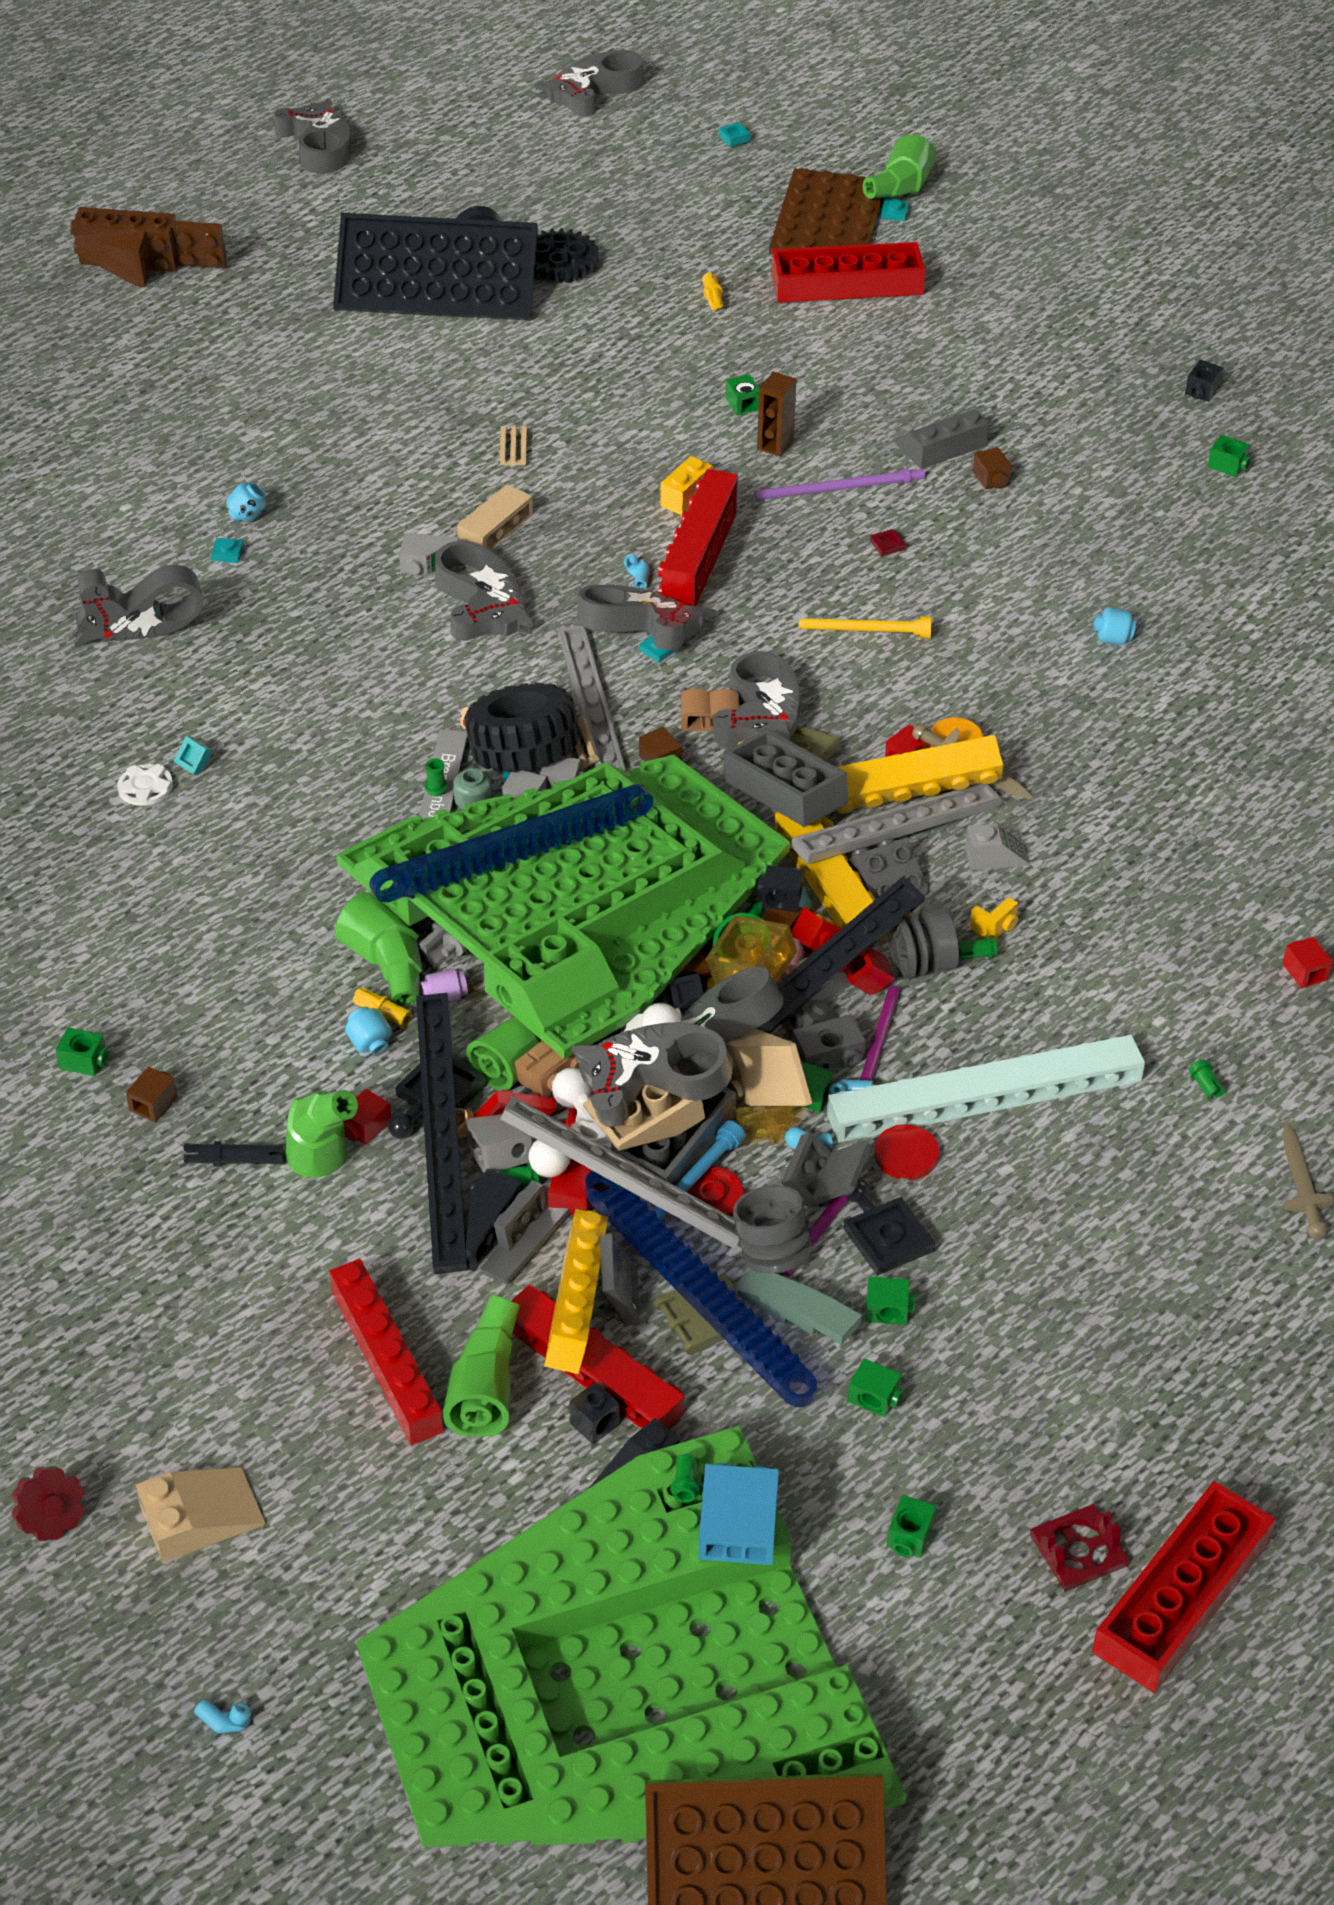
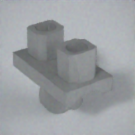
[417,922,467,970]

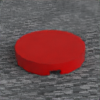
[874,1124,939,1180]
[687,1166,745,1217]

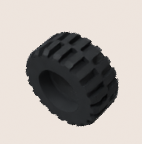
[464,682,580,772]

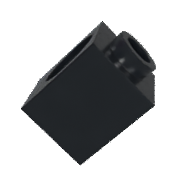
[1185,360,1223,402]
[757,865,804,913]
[667,973,704,1012]
[569,1382,619,1445]

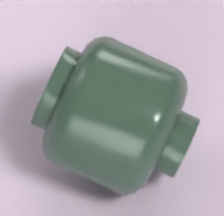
[453,768,492,810]

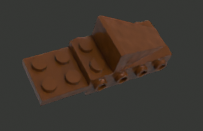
[70,207,227,287]

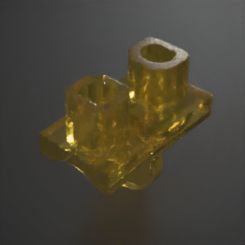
[737,1106,796,1145]

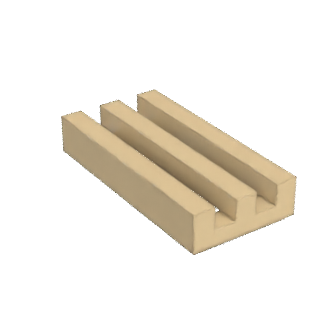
[500,426,527,465]
[567,715,600,771]

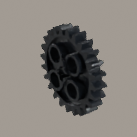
[535,228,599,283]

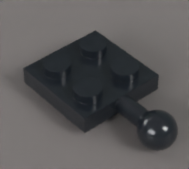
[388,1058,486,1139]
[843,1177,935,1276]

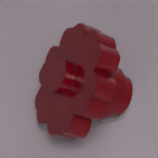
[11,1466,85,1541]

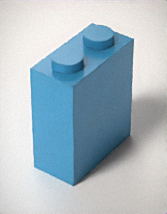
[698,1463,779,1565]

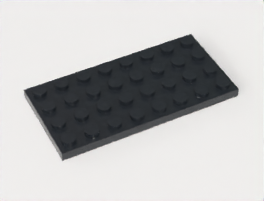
[333,213,538,321]

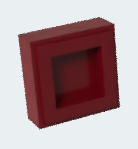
[870,529,906,556]

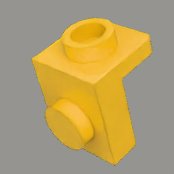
[970,897,1018,939]

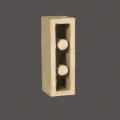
[457,484,533,551]

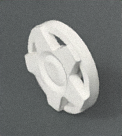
[117,764,173,806]

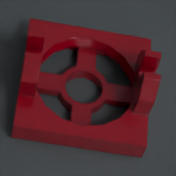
[1030,1504,1129,1592]

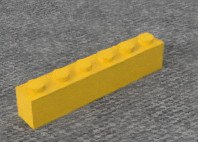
[833,735,1003,814]
[774,812,886,942]
[544,1209,608,1374]

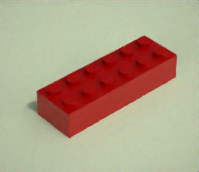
[771,242,925,303]
[658,468,738,607]
[1091,1481,1276,1694]

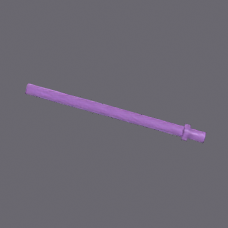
[754,468,925,501]

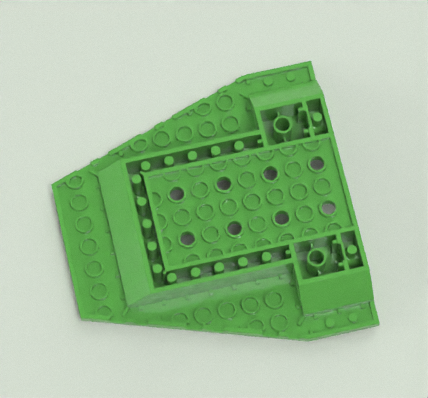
[336,755,790,1060]
[356,1425,906,1847]

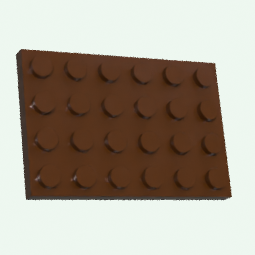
[769,168,883,254]
[645,1773,887,1905]

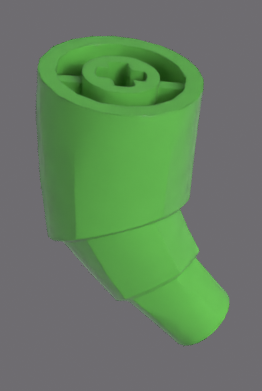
[863,135,936,199]
[335,892,423,1005]
[466,1016,593,1091]
[286,1090,358,1178]
[443,1294,520,1436]

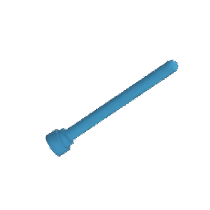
[640,1120,746,1232]

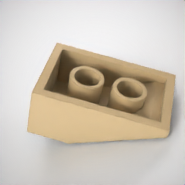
[725,1028,812,1106]
[582,1066,705,1151]
[135,1467,265,1563]

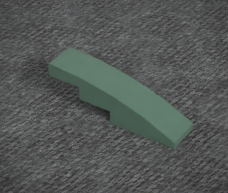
[734,1268,862,1345]

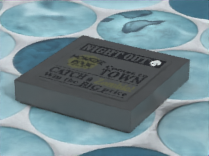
[600,1233,640,1325]

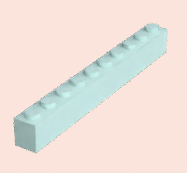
[827,1035,1145,1143]

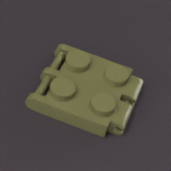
[653,1274,753,1355]

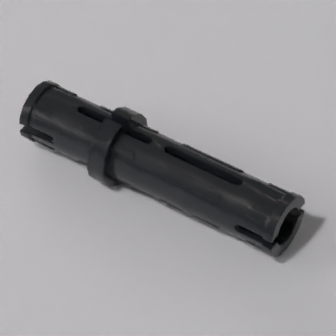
[184,1141,284,1167]

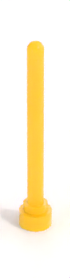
[798,616,932,639]

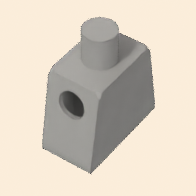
[466,1115,537,1173]

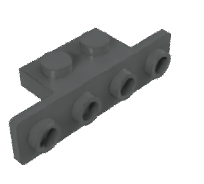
[481,1180,570,1284]

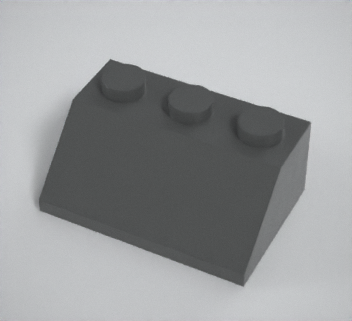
[893,409,989,469]

